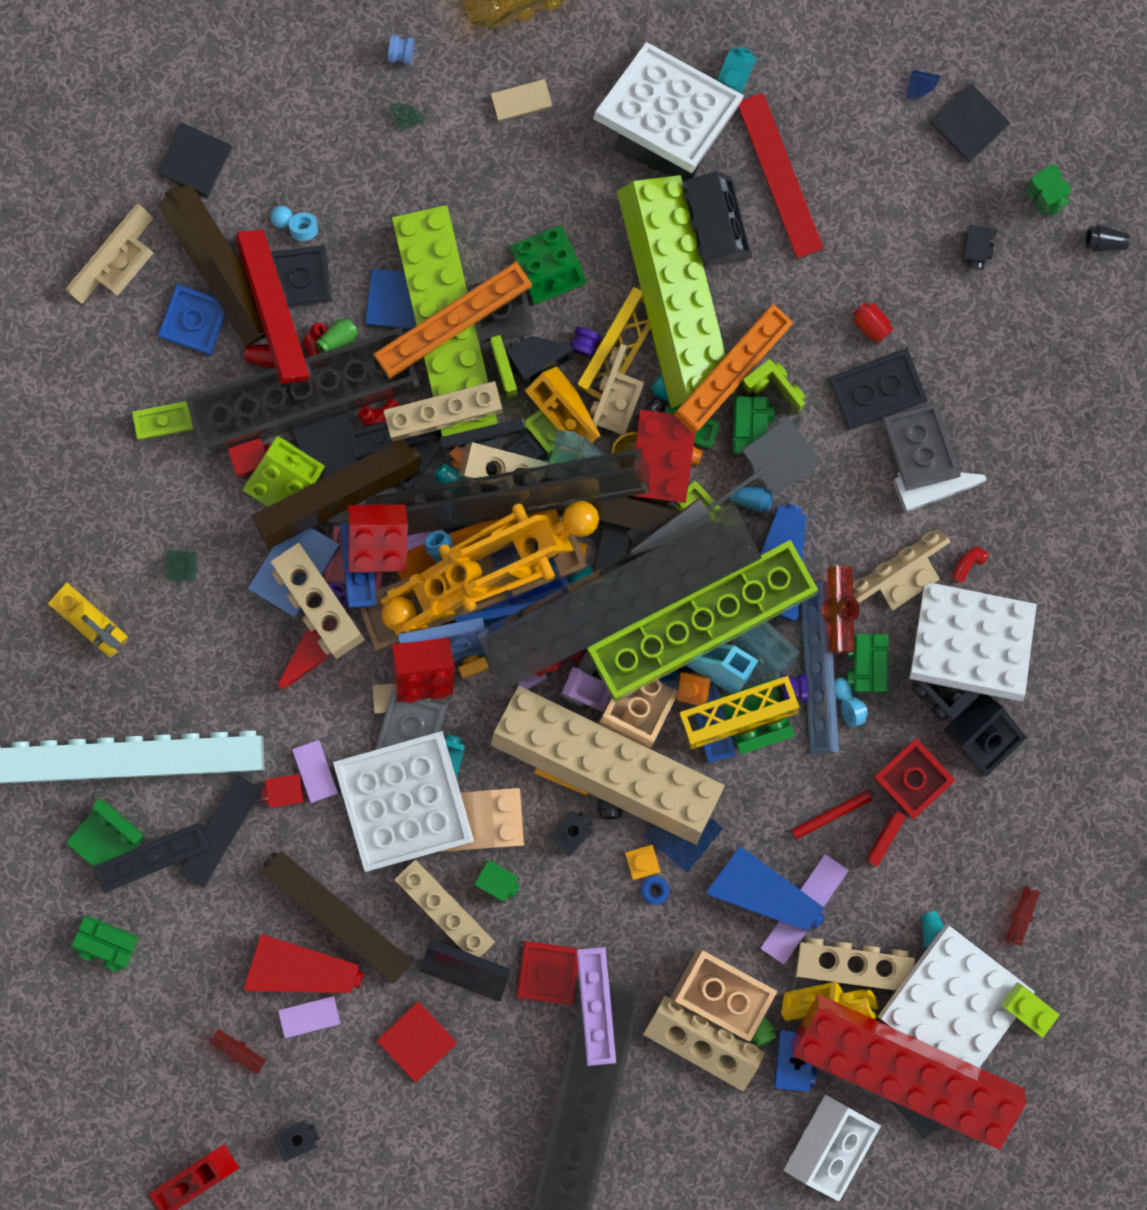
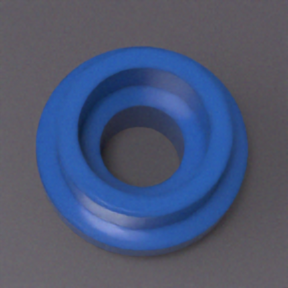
[641,876,669,905]

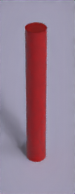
[792,790,872,840]

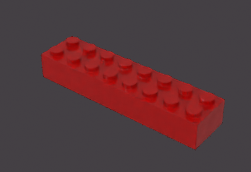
[792,994,1027,1150]

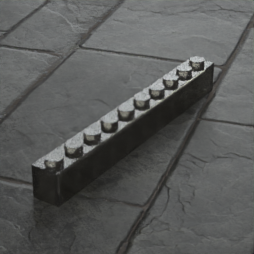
[366,448,650,535]

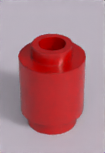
[853,302,894,344]

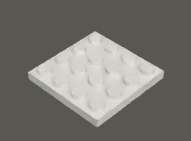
[593,42,744,173]
[910,583,1037,702]
[333,731,474,872]
[878,924,1035,1068]

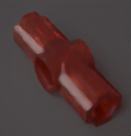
[822,566,860,654]

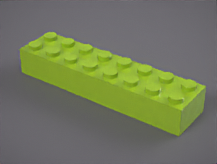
[617,175,735,409]
[392,205,498,437]
[587,540,818,703]

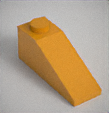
[525,367,601,454]

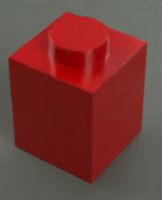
[228,438,270,479]
[261,774,305,809]

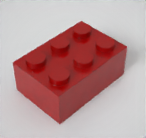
[629,409,695,503]

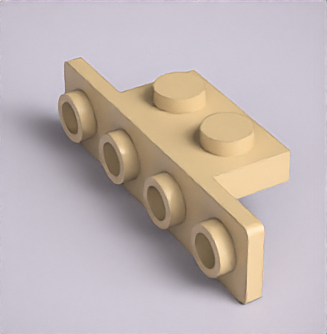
[66,204,153,303]
[585,344,645,452]
[845,529,950,610]

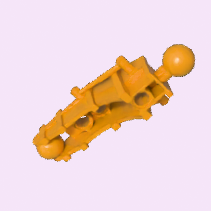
[380,501,599,637]

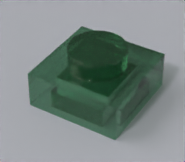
[166,551,197,581]

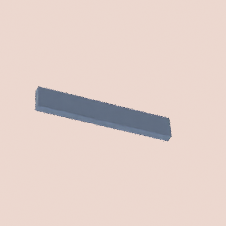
[801,581,839,754]

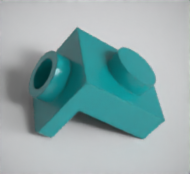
[717,47,758,94]

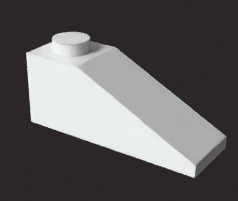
[893,472,987,513]

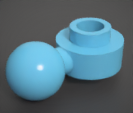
[270,206,318,241]
[835,677,868,728]

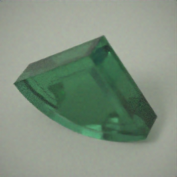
[389,103,426,133]

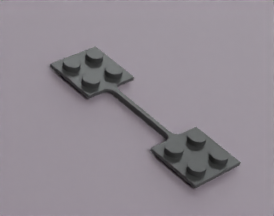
[627,417,821,545]

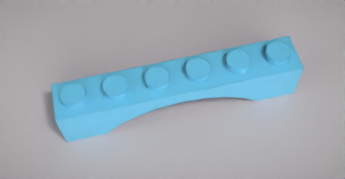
[592,569,758,694]

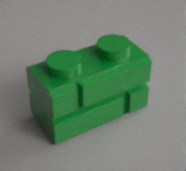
[1025,165,1072,216]
[732,396,774,457]
[847,634,889,693]
[72,916,141,972]

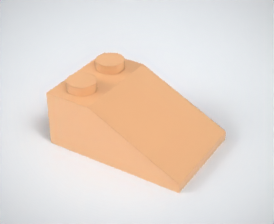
[599,671,680,749]
[439,788,524,852]
[670,947,778,1042]

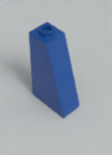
[760,503,806,623]
[706,846,826,932]

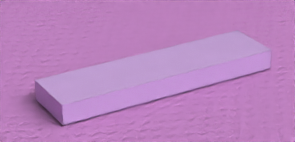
[760,854,849,965]
[577,947,616,1066]

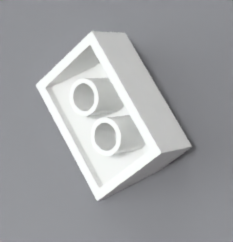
[783,1095,881,1201]

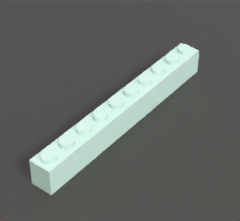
[0,731,265,784]

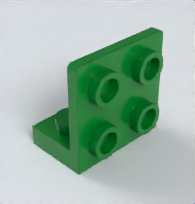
[510,225,587,305]
[720,679,795,755]
[67,798,147,867]

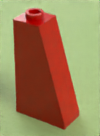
[244,934,364,993]

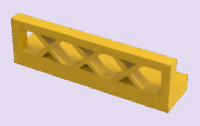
[578,287,651,400]
[680,676,800,750]

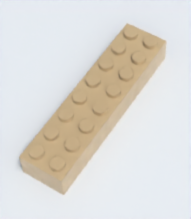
[491,686,725,845]

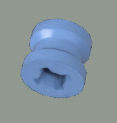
[388,34,415,66]

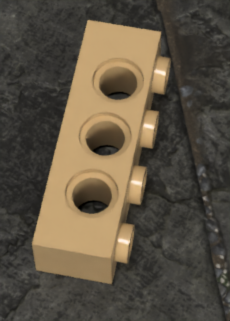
[384,381,504,442]
[458,442,580,509]
[271,543,365,659]
[395,860,496,957]
[795,937,915,991]
[643,996,765,1092]

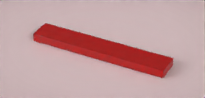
[738,93,823,259]
[235,230,310,383]

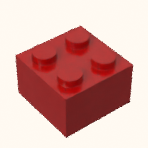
[347,505,408,572]
[392,637,454,703]
[872,738,956,820]

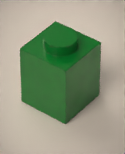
[474,860,521,902]

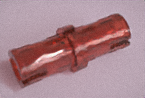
[1005,886,1041,946]
[209,1029,267,1075]

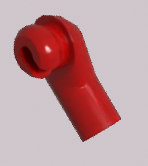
[303,322,327,366]
[359,397,401,426]
[951,546,989,582]

